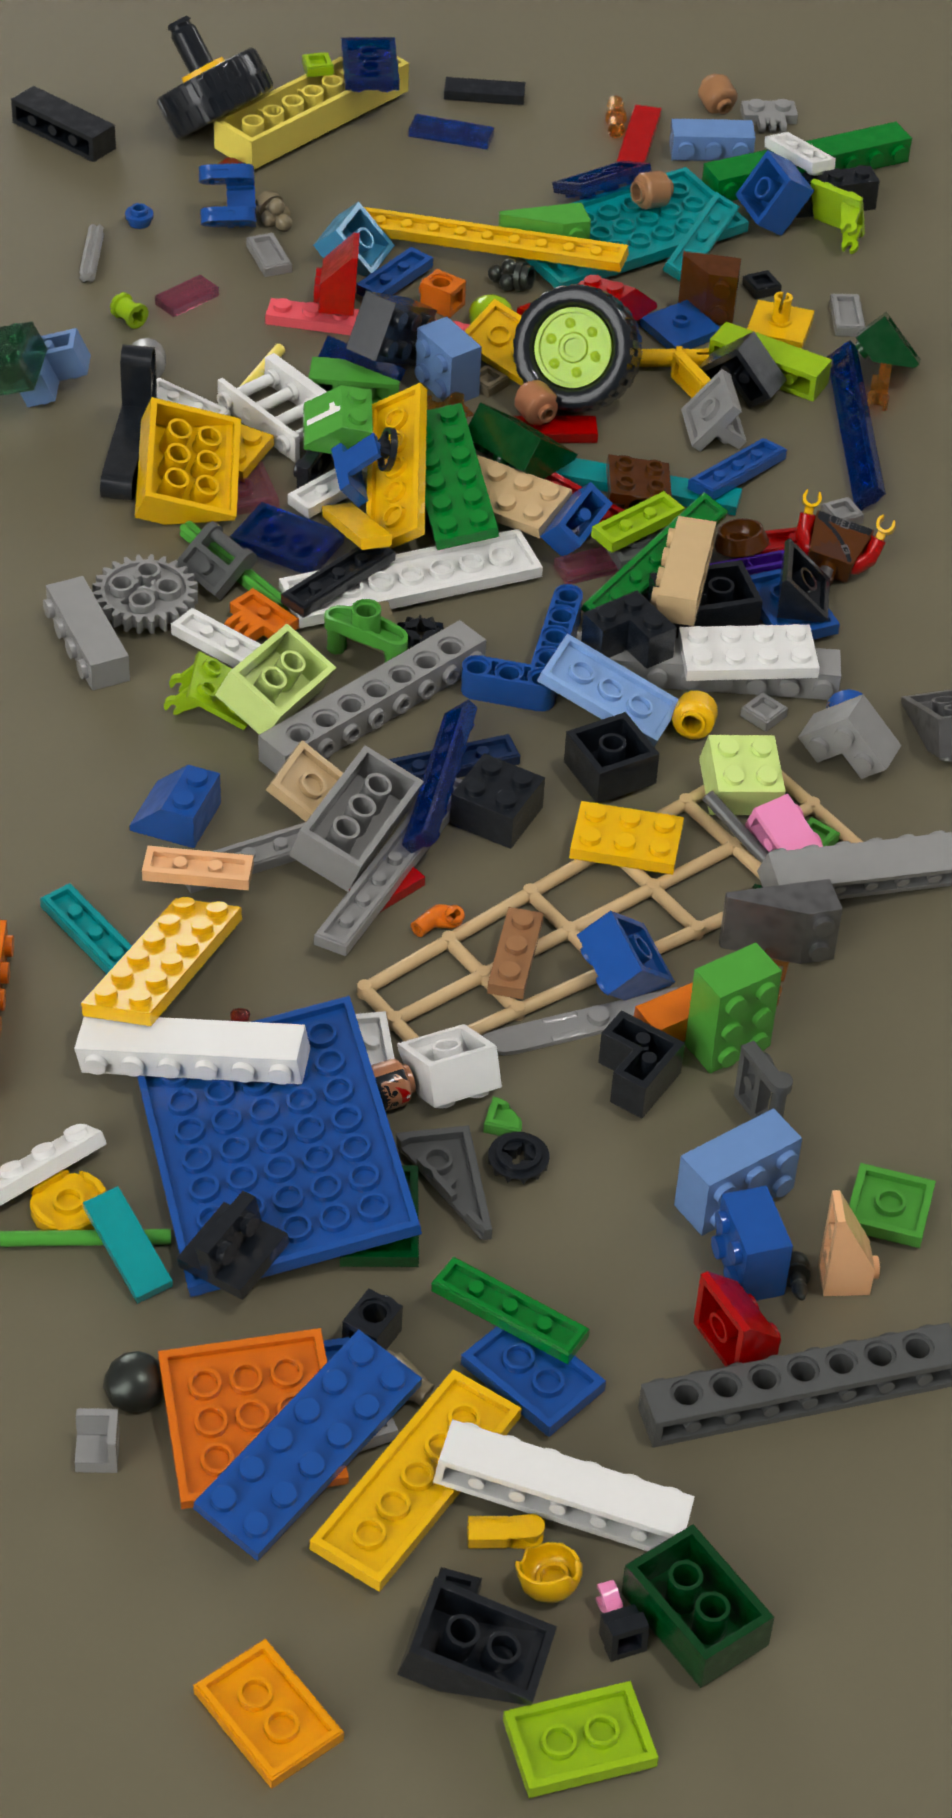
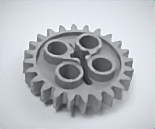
[92,554,198,634]

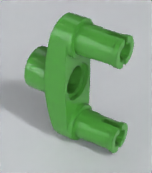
[324,599,408,663]

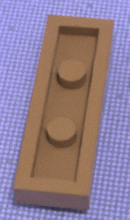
[487,907,544,1000]

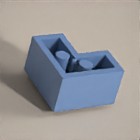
[13,328,91,407]

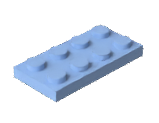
[537,633,678,747]

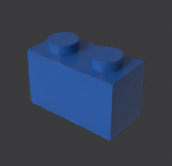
[540,482,613,558]

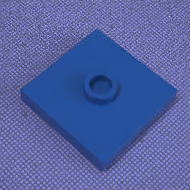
[640,300,720,349]

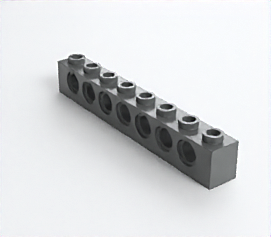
[638,1322,952,1448]

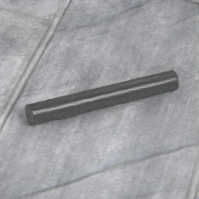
[702,790,769,863]

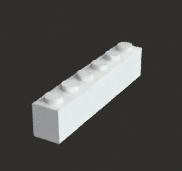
[74,1016,310,1085]
[433,1419,695,1551]

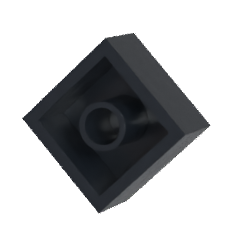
[564,712,660,803]
[450,753,545,849]

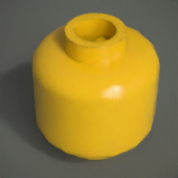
[672,690,718,740]

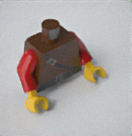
[795,489,896,586]

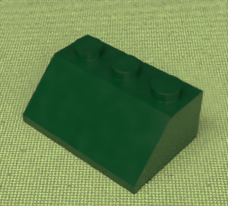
[468,402,578,479]

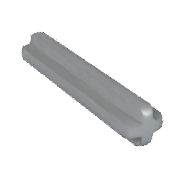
[79,224,104,283]

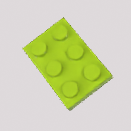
[503,1681,659,1798]

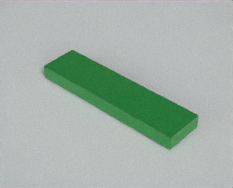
[431,1256,590,1364]

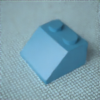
[313,201,395,277]

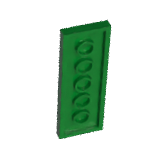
[425,403,499,550]

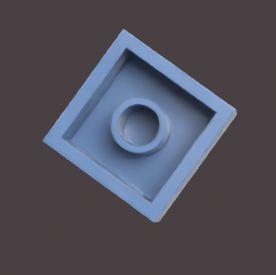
[415,317,482,405]

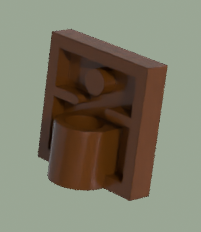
[606,454,672,510]

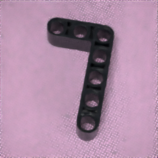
[100,344,157,500]

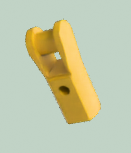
[467,1514,545,1549]

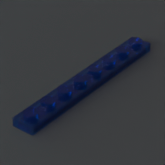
[827,340,886,511]

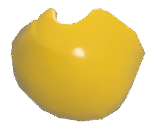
[515,1542,583,1603]

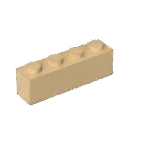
[651,516,716,626]

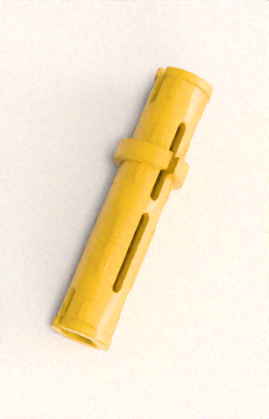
[639,346,709,367]

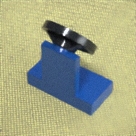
[331,427,398,507]

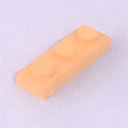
[142,846,254,891]

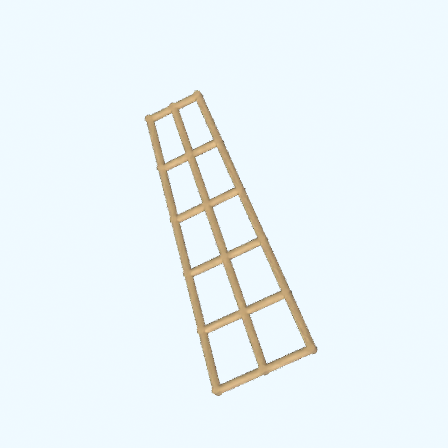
[357,770,863,1041]

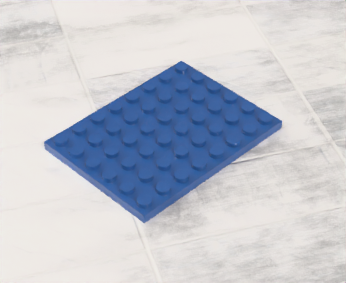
[137,995,422,1297]

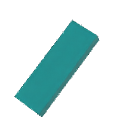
[83,1186,173,1304]

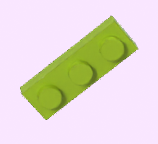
[591,491,685,553]

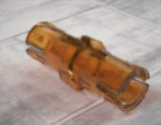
[605,96,627,138]

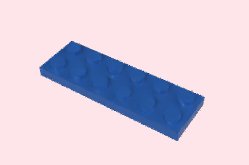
[194,1330,422,1561]

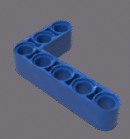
[461,584,583,711]

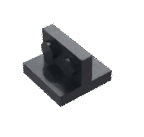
[177,1191,290,1300]

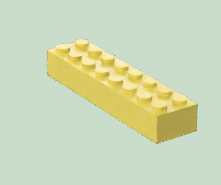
[214,42,409,169]

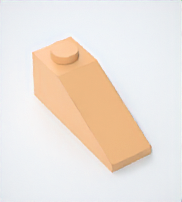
[818,1190,880,1296]

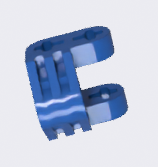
[198,163,256,228]

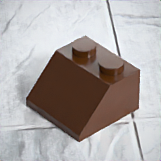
[678,251,742,325]

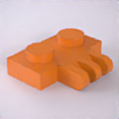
[224,588,299,641]

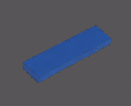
[687,438,787,499]

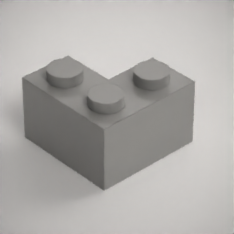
[798,694,902,779]

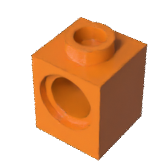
[419,269,466,318]

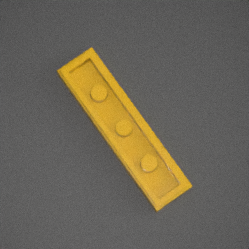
[322,503,392,550]

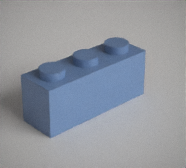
[669,119,755,161]

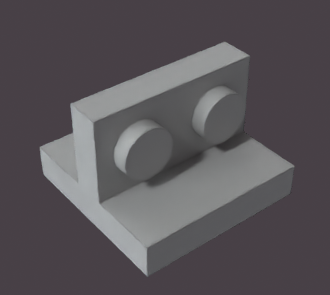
[681,369,747,452]

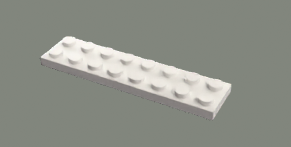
[279,529,543,629]

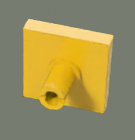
[747,291,815,349]

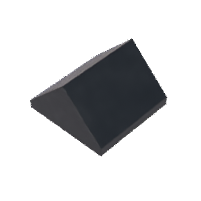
[777,539,830,623]

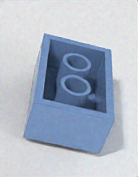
[674,1108,802,1236]

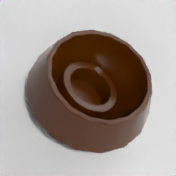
[714,518,769,558]

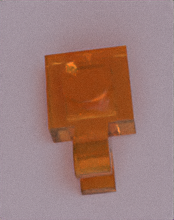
[865,363,892,411]

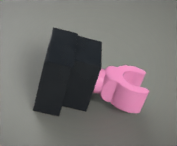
[596,1580,650,1662]

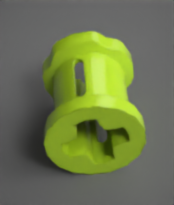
[110,292,149,329]

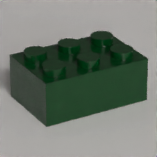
[621,1524,774,1688]

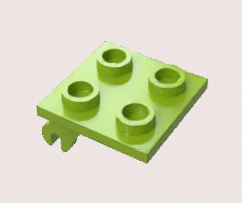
[811,178,865,254]
[164,651,248,730]

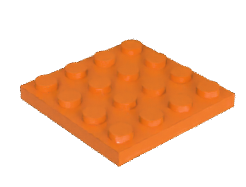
[158,1328,349,1509]

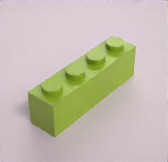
[709,321,832,402]

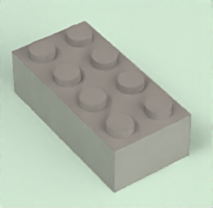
[289,745,424,892]

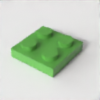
[849,1163,936,1248]

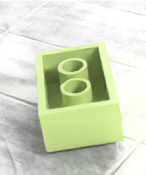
[215,624,337,735]

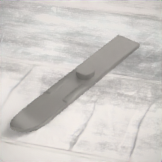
[482,987,678,1055]

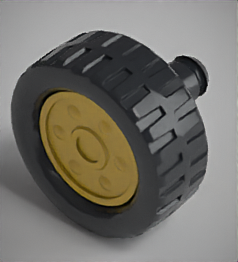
[157,15,274,138]

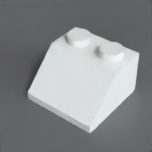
[397,1024,502,1108]

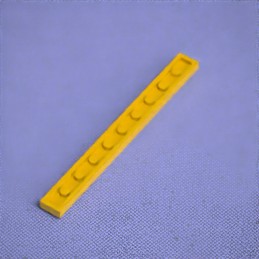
[364,207,629,272]

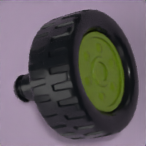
[513,284,643,413]

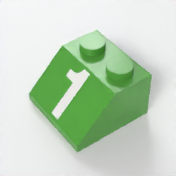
[303,385,373,454]

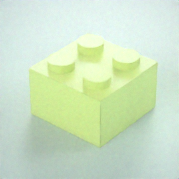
[699,735,786,815]

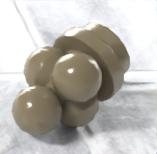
[256,190,292,231]

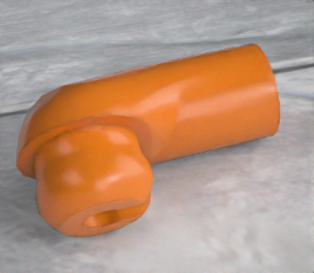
[411,904,465,937]

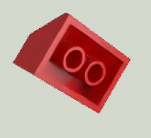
[313,232,360,316]

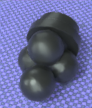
[488,258,535,291]

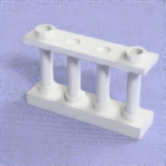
[217,353,327,462]

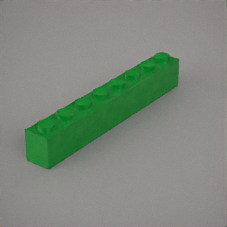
[702,122,912,201]

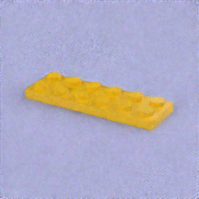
[366,383,427,549]
[81,897,242,1026]
[310,1369,522,1592]

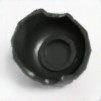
[103,1351,164,1413]

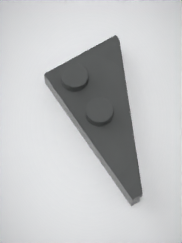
[396,1125,492,1240]

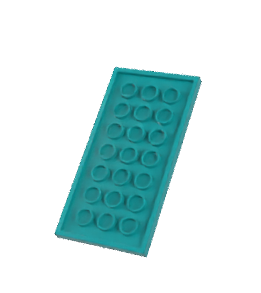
[523,167,749,288]

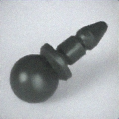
[786,1251,811,1301]

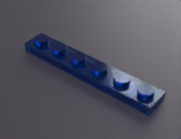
[402,699,478,853]

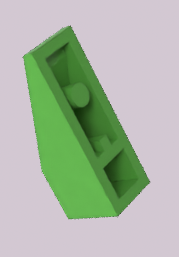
[498,202,591,239]
[309,356,400,404]

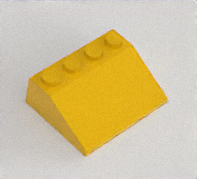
[135,397,241,525]

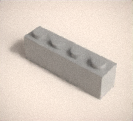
[43,576,130,691]

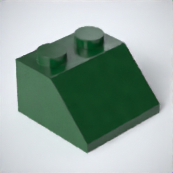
[855,311,920,368]

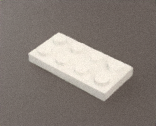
[678,624,820,681]

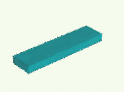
[662,192,740,281]
[40,883,132,974]

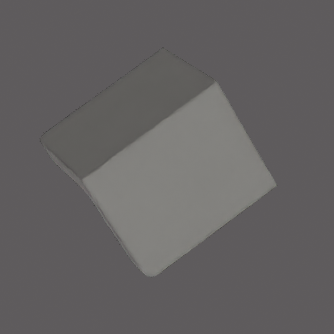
[75,1408,120,1473]

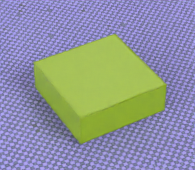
[302,52,334,77]

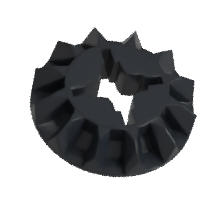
[397,615,444,650]
[488,1132,550,1185]

